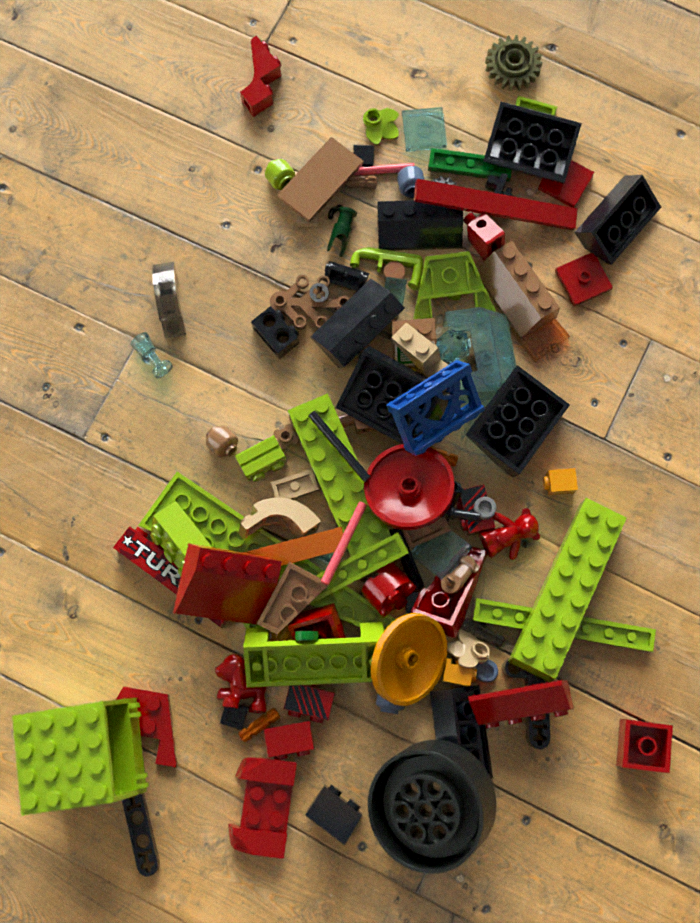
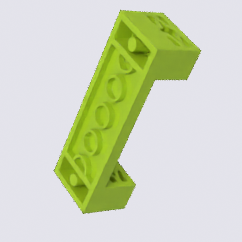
[243,622,384,687]

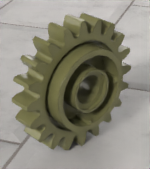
[485,35,543,91]

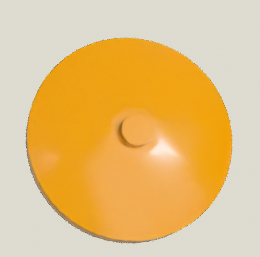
[371,613,447,706]

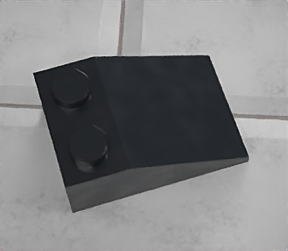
[305,784,362,846]

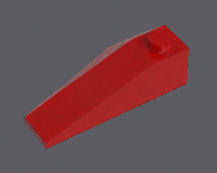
[411,544,487,638]

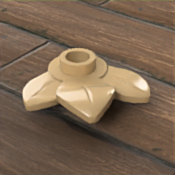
[447,629,490,668]

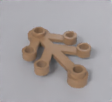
[270,274,350,330]

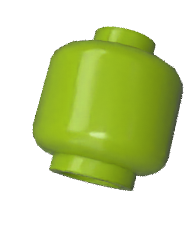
[265,159,295,190]

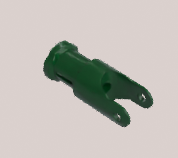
[327,207,357,257]

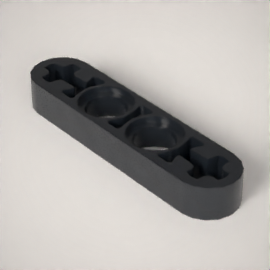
[122,793,160,877]

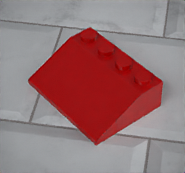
[173,543,282,625]

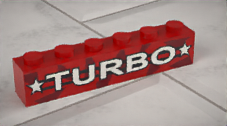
[113,526,228,628]

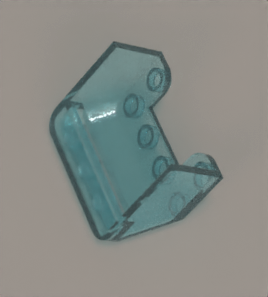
[443,307,516,403]

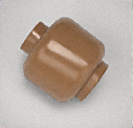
[206,425,238,458]

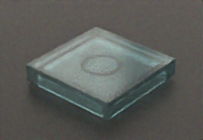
[402,107,447,152]
[411,531,472,580]

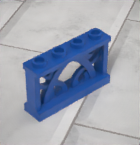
[386,360,485,455]

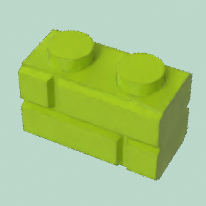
[235,435,287,482]

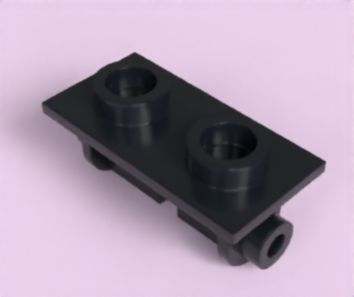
[323,261,369,291]

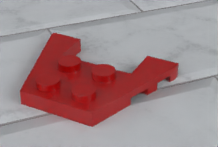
[116,687,177,767]

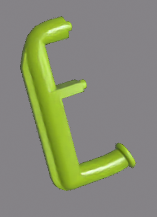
[350,247,423,291]

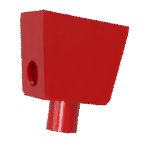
[463,213,505,261]

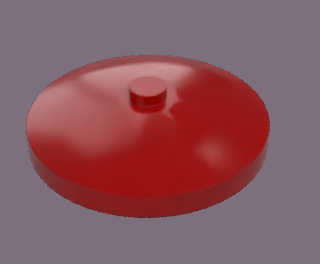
[364,444,455,530]

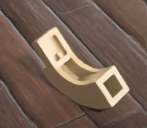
[238,498,321,539]

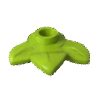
[363,108,399,145]

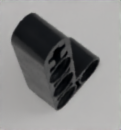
[502,658,550,749]

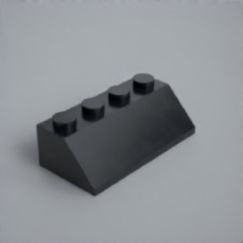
[574,174,661,265]
[377,200,463,251]
[310,279,405,368]
[430,685,493,779]

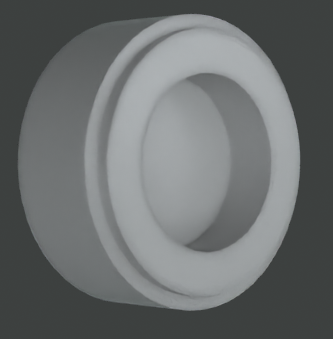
[473,497,496,520]

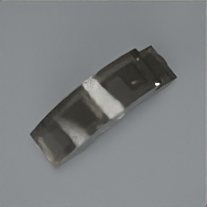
[152,262,186,339]

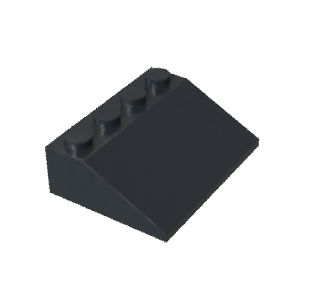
[483,102,582,184]
[335,346,446,444]
[465,365,570,478]

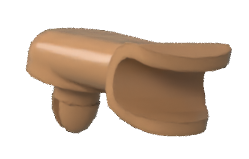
[441,555,479,594]

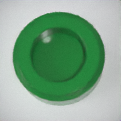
[295,631,318,641]

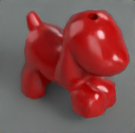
[215,654,267,714]

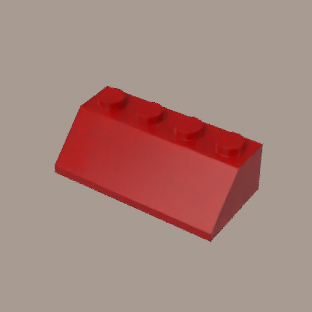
[468,680,574,729]

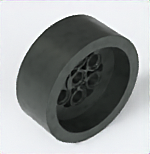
[368,740,497,874]

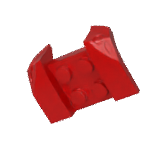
[228,757,297,859]

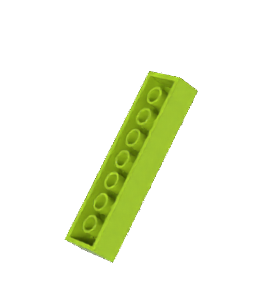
[288,393,391,557]
[508,498,627,682]

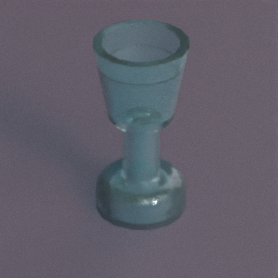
[130,332,173,378]

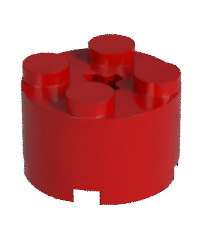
[361,563,416,617]

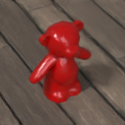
[479,508,540,560]

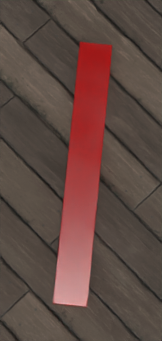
[414,179,578,231]

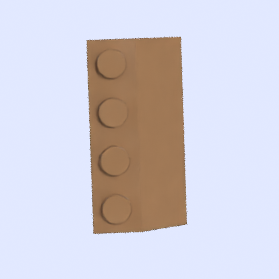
[477,241,560,339]

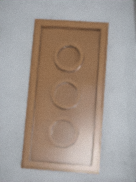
[277,137,363,223]

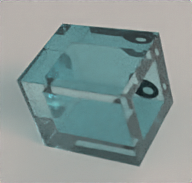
[436,330,469,363]

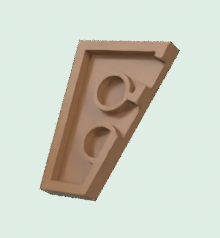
[257,562,327,634]

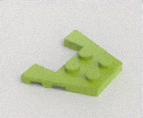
[413,251,496,319]

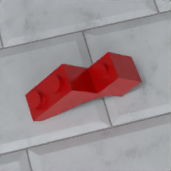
[240,35,282,117]

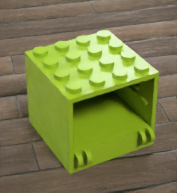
[12,698,149,816]

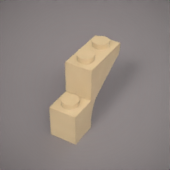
[391,323,450,395]

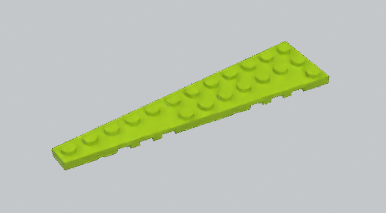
[138,472,396,631]

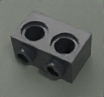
[251,306,299,359]

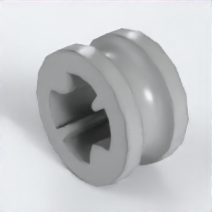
[310,283,329,302]

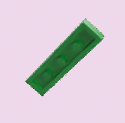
[428,148,512,182]

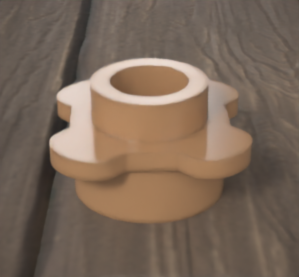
[273,424,299,449]

